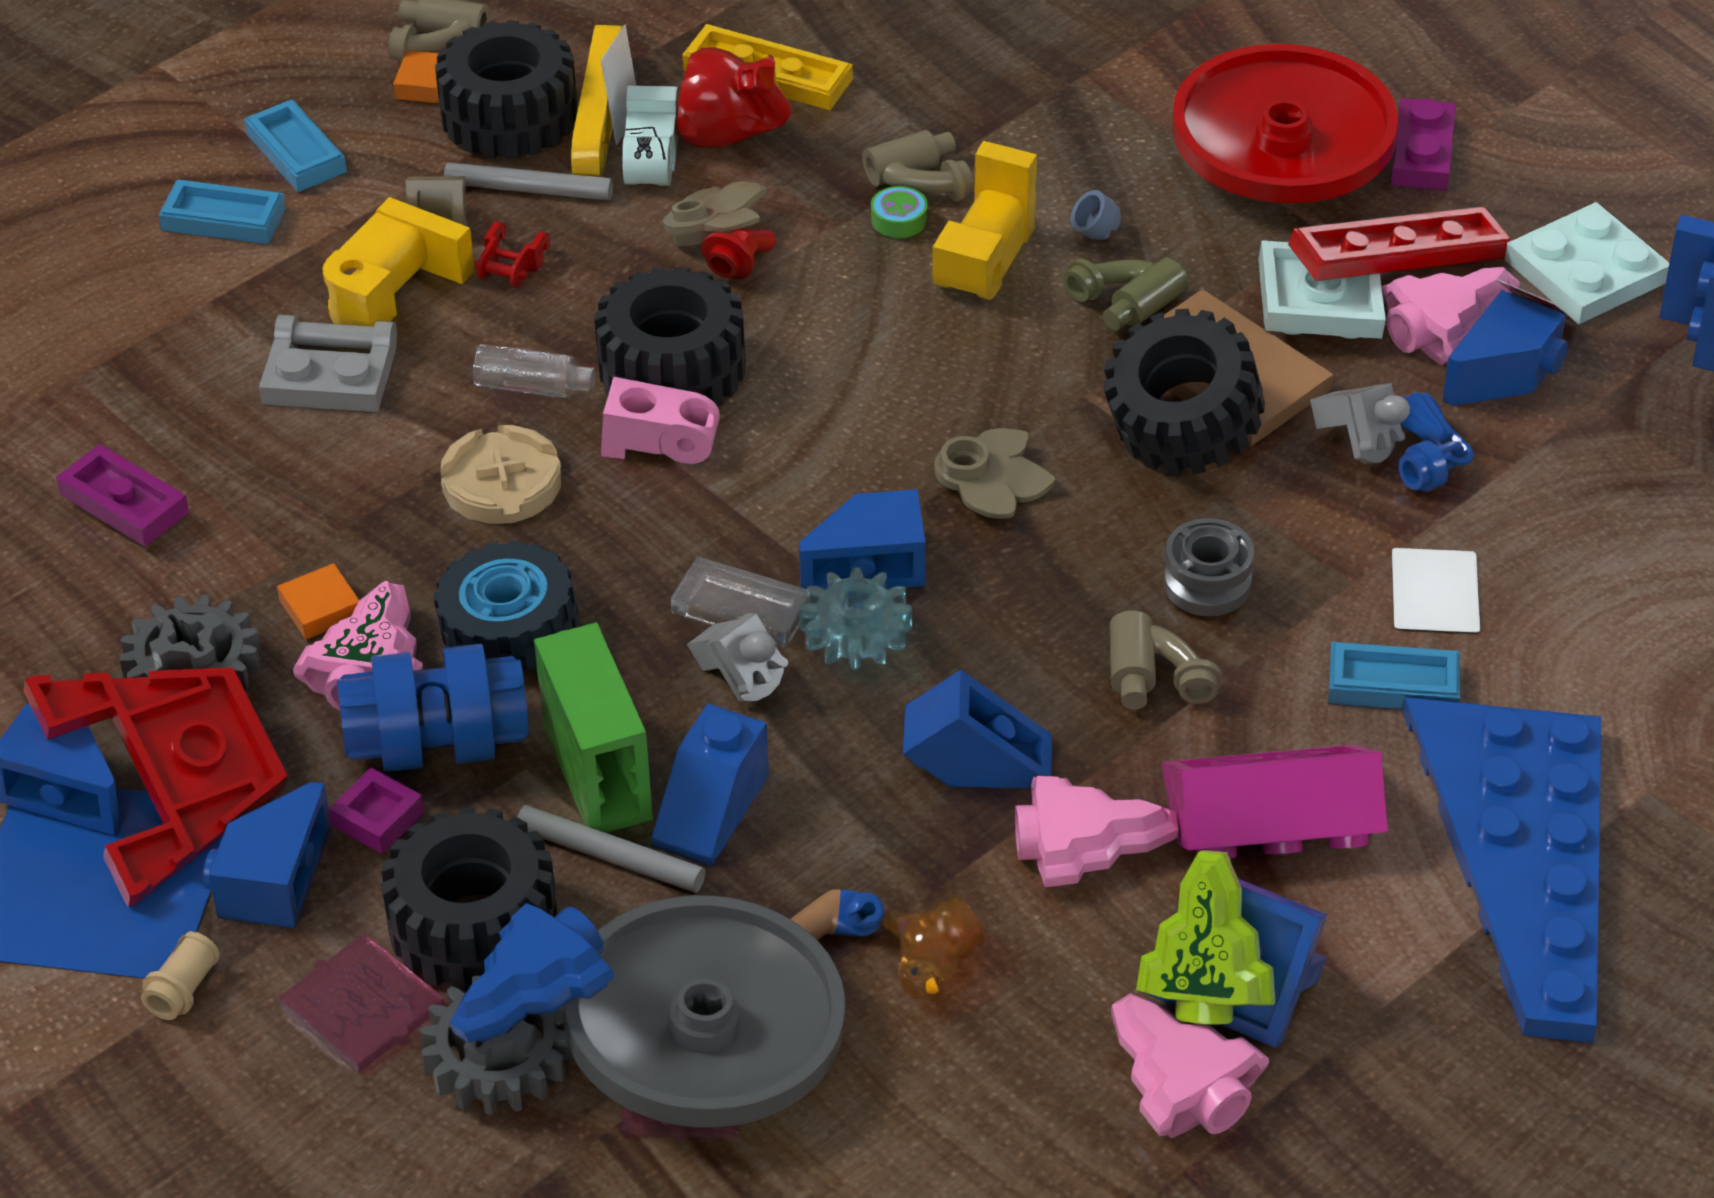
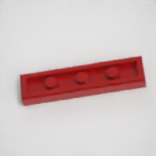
[1288,207,1512,281]

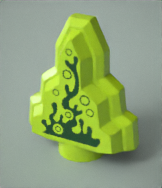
[1136,850,1275,1024]

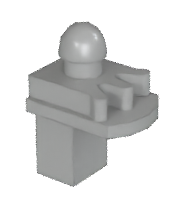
[1310,383,1410,464]
[687,613,788,701]

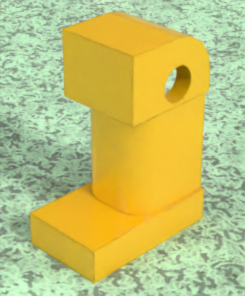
[932,141,1037,300]
[323,197,475,326]

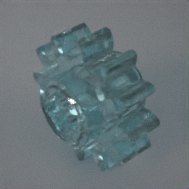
[800,567,912,670]

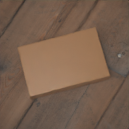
[1126,289,1333,447]

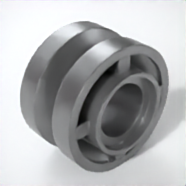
[1164,518,1254,616]

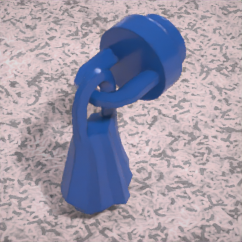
[1398,391,1474,492]

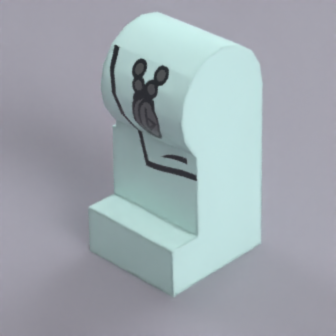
[622,85,679,186]

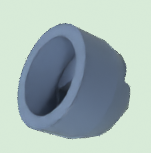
[1070,190,1121,240]

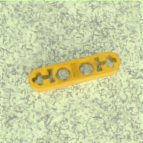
[571,25,623,177]

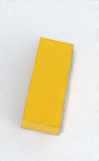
[682,24,853,111]

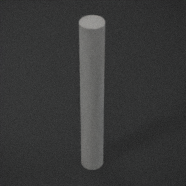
[444,162,613,201]
[518,805,706,893]

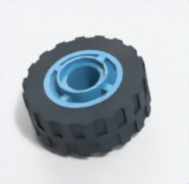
[434,541,579,671]

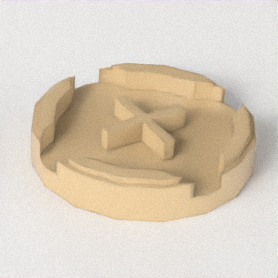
[441,425,561,524]

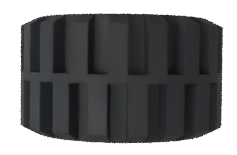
[435,20,578,159]
[594,267,746,407]
[1103,308,1265,475]
[381,807,558,992]

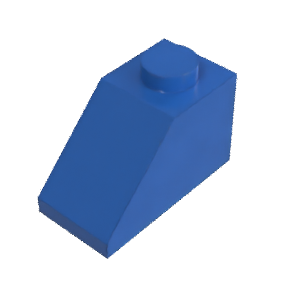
[1442,290,1569,406]
[799,489,925,595]
[903,670,1052,789]
[652,703,769,867]
[0,704,121,836]
[203,782,332,928]

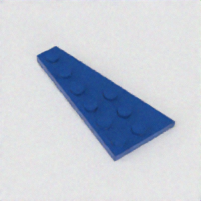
[1403,697,1601,1043]

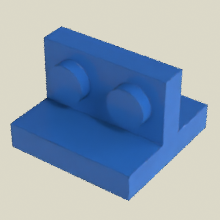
[1659,215,1714,371]
[1148,879,1328,1048]

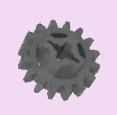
[119,594,261,692]
[420,975,573,1115]

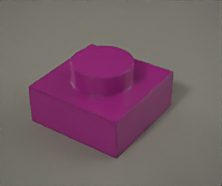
[328,767,425,854]

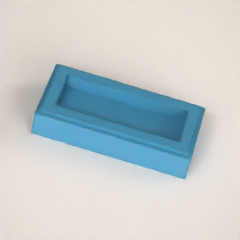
[244,99,347,192]
[158,180,286,245]
[1328,642,1460,709]

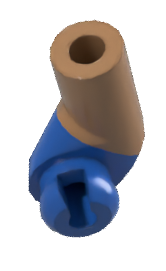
[790,889,885,941]

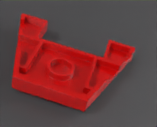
[23,667,288,907]

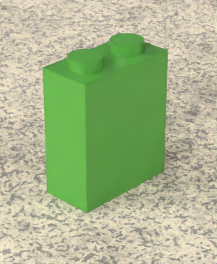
[534,622,653,833]

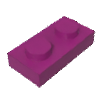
[1391,98,1456,191]
[56,444,189,547]

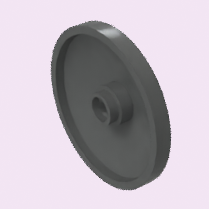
[564,895,845,1127]

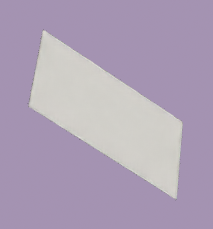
[600,24,636,145]

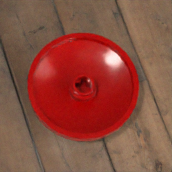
[1172,44,1398,203]

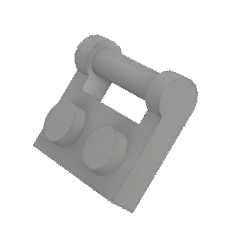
[259,314,397,412]

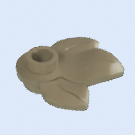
[663,181,768,246]
[934,428,1055,519]

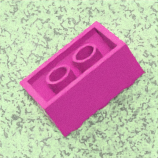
[1162,744,1388,859]

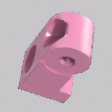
[601,377,720,464]

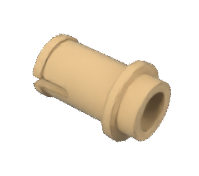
[141,931,220,1020]

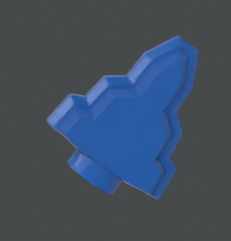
[449,903,614,1043]

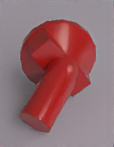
[701,228,775,279]

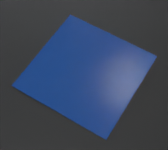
[0,788,223,978]

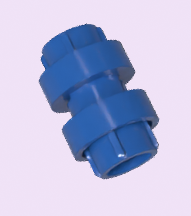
[337,644,529,773]

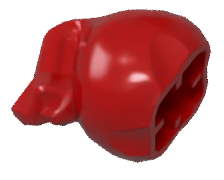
[676,47,791,149]

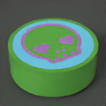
[871,186,928,238]

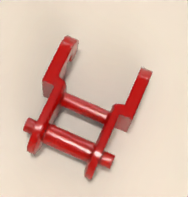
[474,221,550,288]

